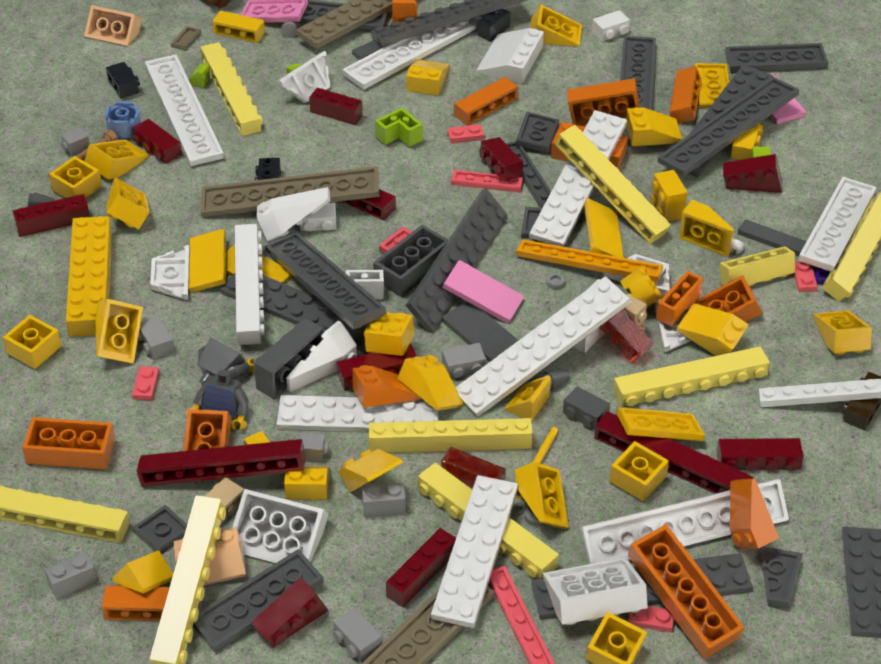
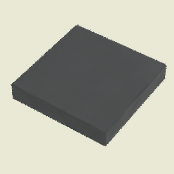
[132,505,187,554]

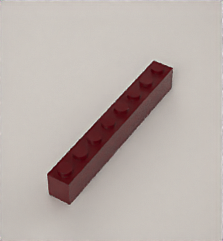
[594,411,754,494]
[136,439,306,487]

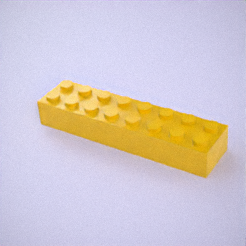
[66,216,112,337]

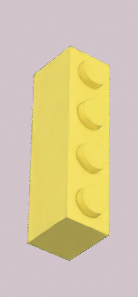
[720,246,795,286]

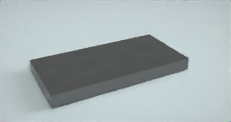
[441,302,519,362]

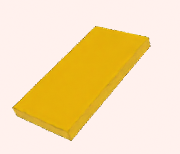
[694,63,730,108]
[584,198,624,258]
[188,229,226,293]
[226,244,293,284]
[617,407,705,441]

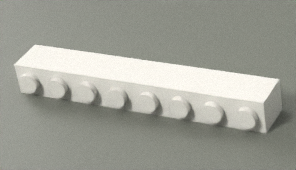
[235,224,265,345]

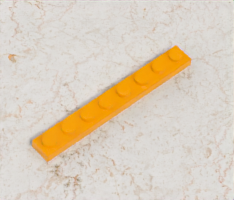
[516,239,663,283]

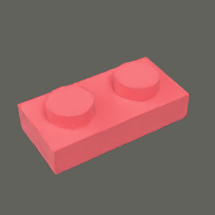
[447,124,484,143]
[379,227,412,254]
[793,262,818,292]
[132,366,159,401]
[628,606,674,633]

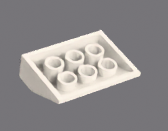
[476,28,544,84]
[232,489,329,563]
[543,557,648,625]

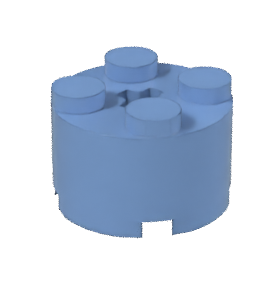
[105,101,141,139]

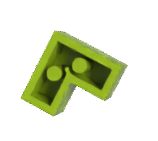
[375,107,423,147]

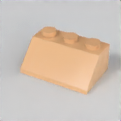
[84,5,142,46]
[174,527,247,586]

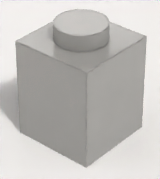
[61,127,89,156]
[299,432,329,462]

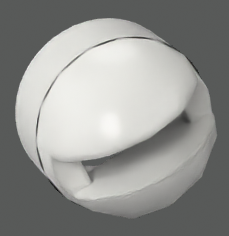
[731,239,745,254]

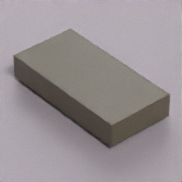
[171,26,201,51]

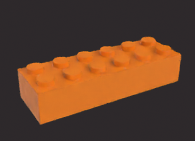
[628,524,745,660]

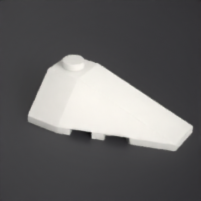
[257,187,330,243]
[286,321,357,392]

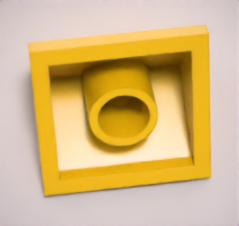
[504,375,551,421]
[112,550,174,593]

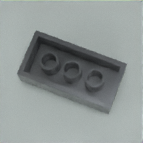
[373,225,448,295]
[254,318,324,399]

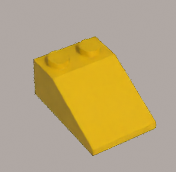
[530,4,582,47]
[406,60,450,96]
[626,107,682,147]
[84,139,149,180]
[106,178,150,229]
[679,200,734,257]
[95,299,143,364]
[676,303,749,356]
[813,310,872,355]
[397,355,464,411]
[338,449,403,493]
[515,462,569,529]

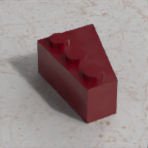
[723,154,783,193]
[251,577,329,647]

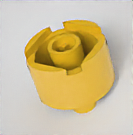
[620,267,663,308]

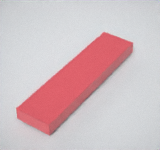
[451,170,523,192]

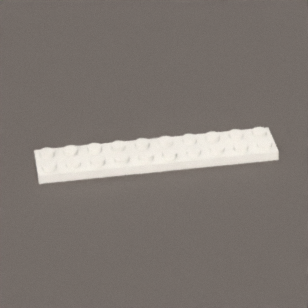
[342,16,482,90]
[145,55,224,166]
[529,110,627,247]
[456,276,631,417]
[580,479,789,564]

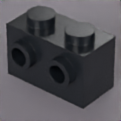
[477,9,510,42]
[106,62,140,99]
[255,158,281,181]

